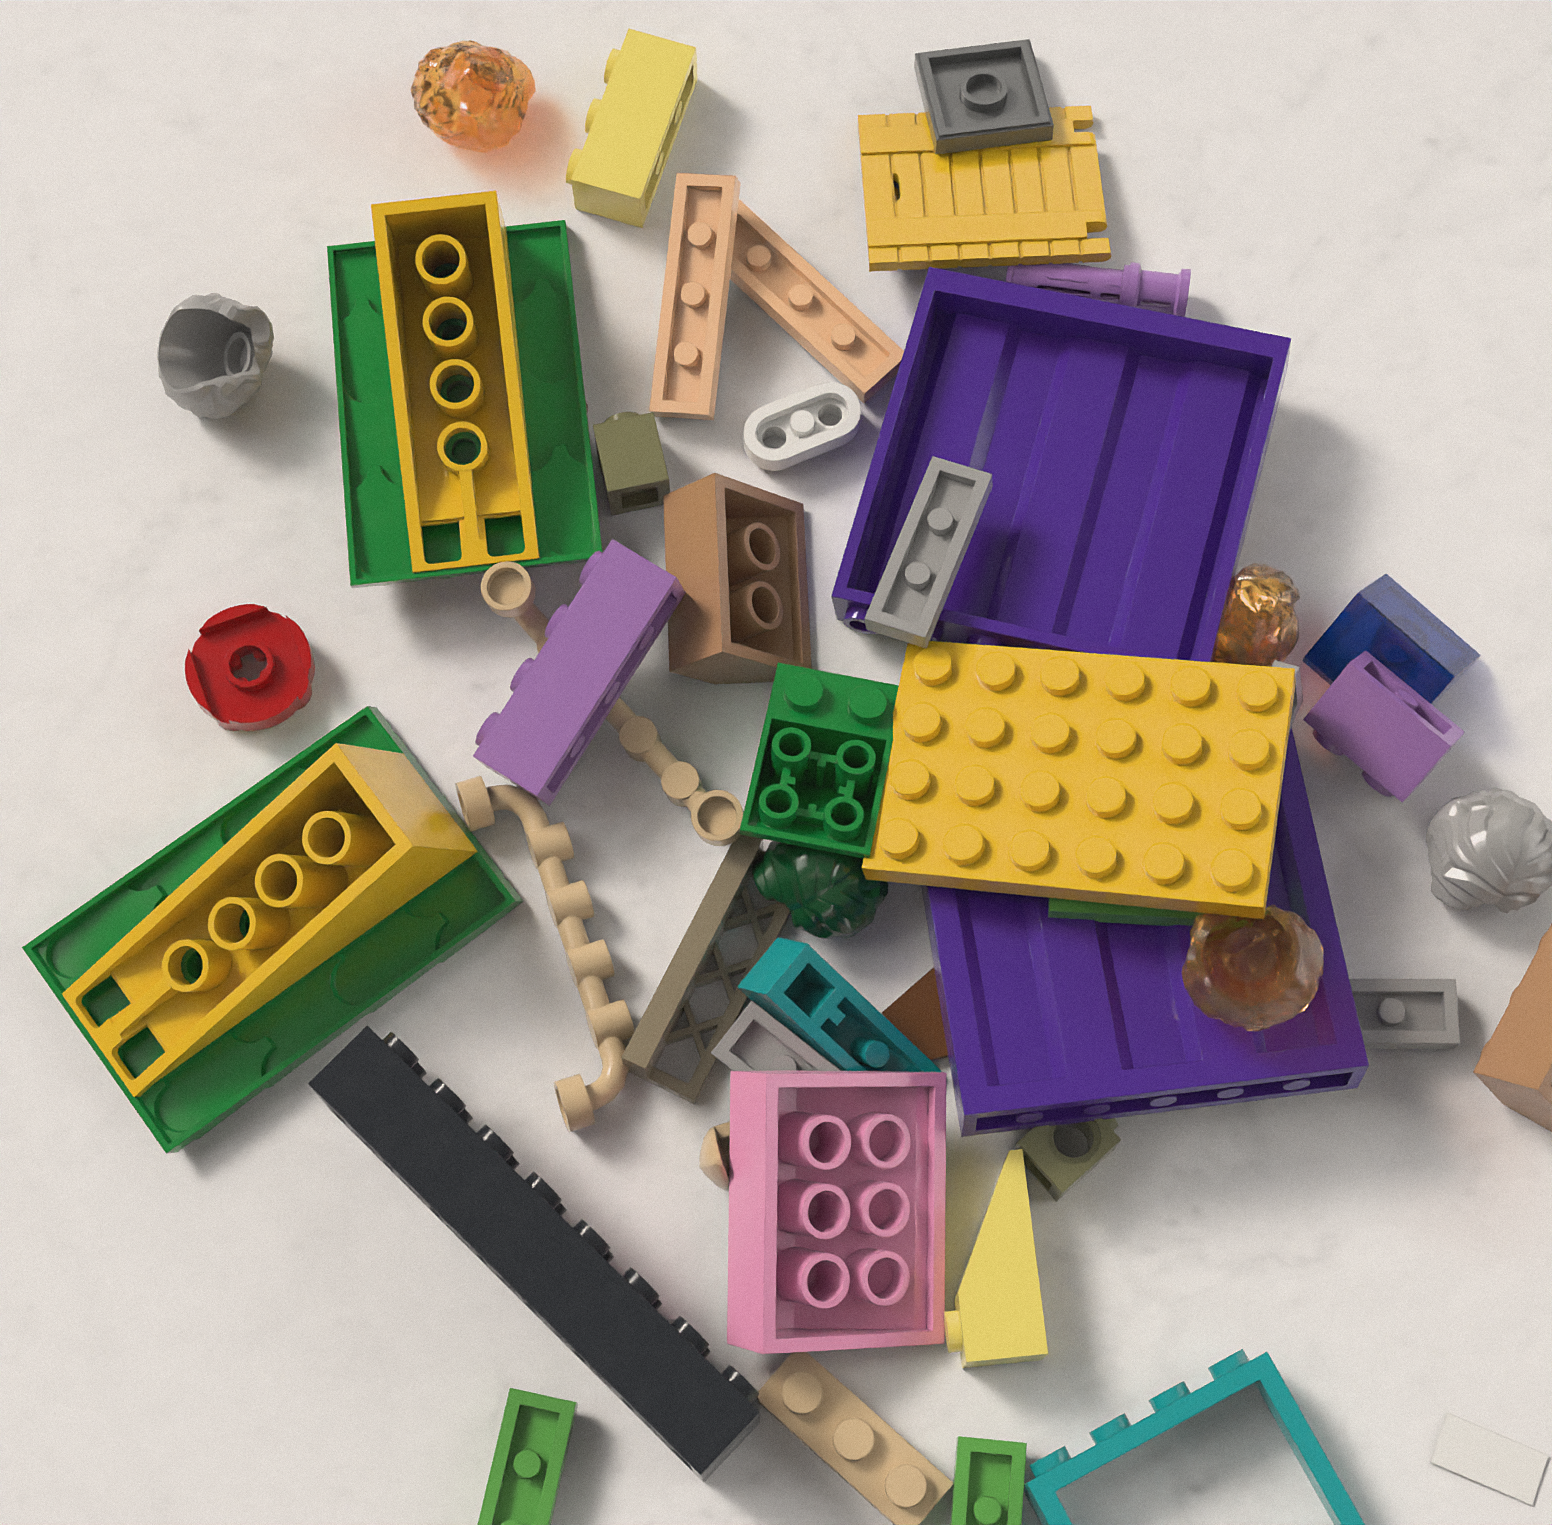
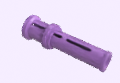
[1006,262,1191,317]

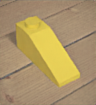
[944,1149,1048,1368]

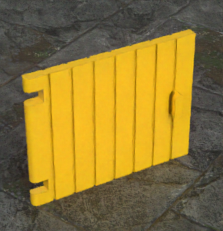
[858,106,1111,272]

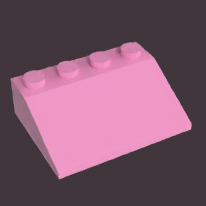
[727,1070,946,1354]

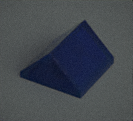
[1302,573,1481,706]

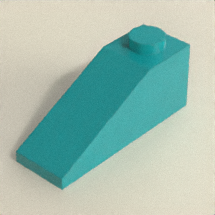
[737,937,941,1072]

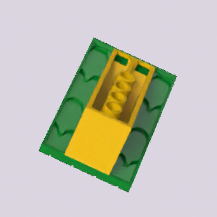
[327,191,603,588]
[22,706,524,1154]

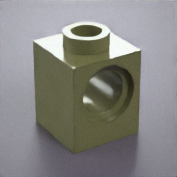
[593,412,670,516]
[1013,1118,1122,1202]

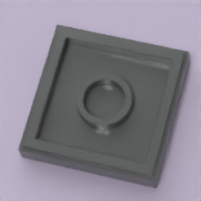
[914,39,1054,155]

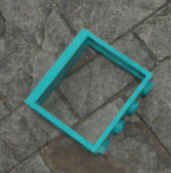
[1024,1349,1365,1525]

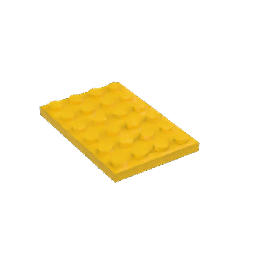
[862,641,1296,919]

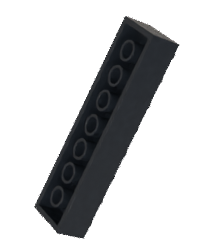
[308,1025,760,1483]

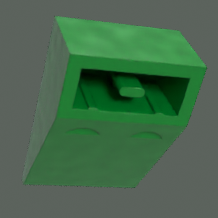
[739,662,899,859]

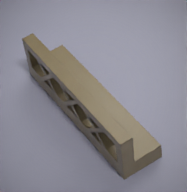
[621,835,791,1104]

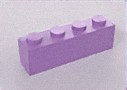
[473,539,686,806]

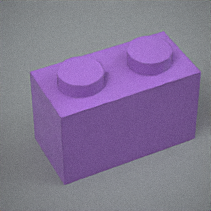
[1303,651,1465,803]

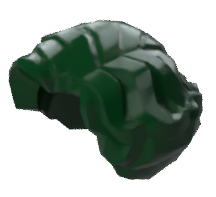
[752,841,888,939]

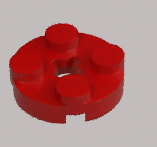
[185,604,315,732]

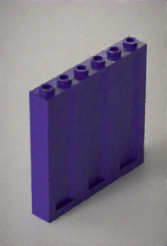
[831,267,1292,662]
[921,727,1369,1137]

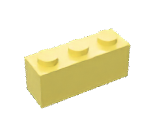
[566,29,698,228]

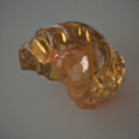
[411,40,536,153]
[1214,563,1300,667]
[1182,905,1324,1032]

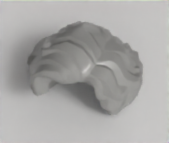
[157,293,274,419]
[1426,788,1552,914]

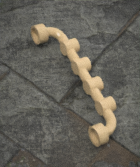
[481,561,744,846]
[455,776,635,1132]

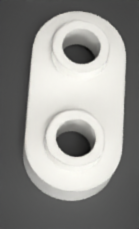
[743,382,861,471]

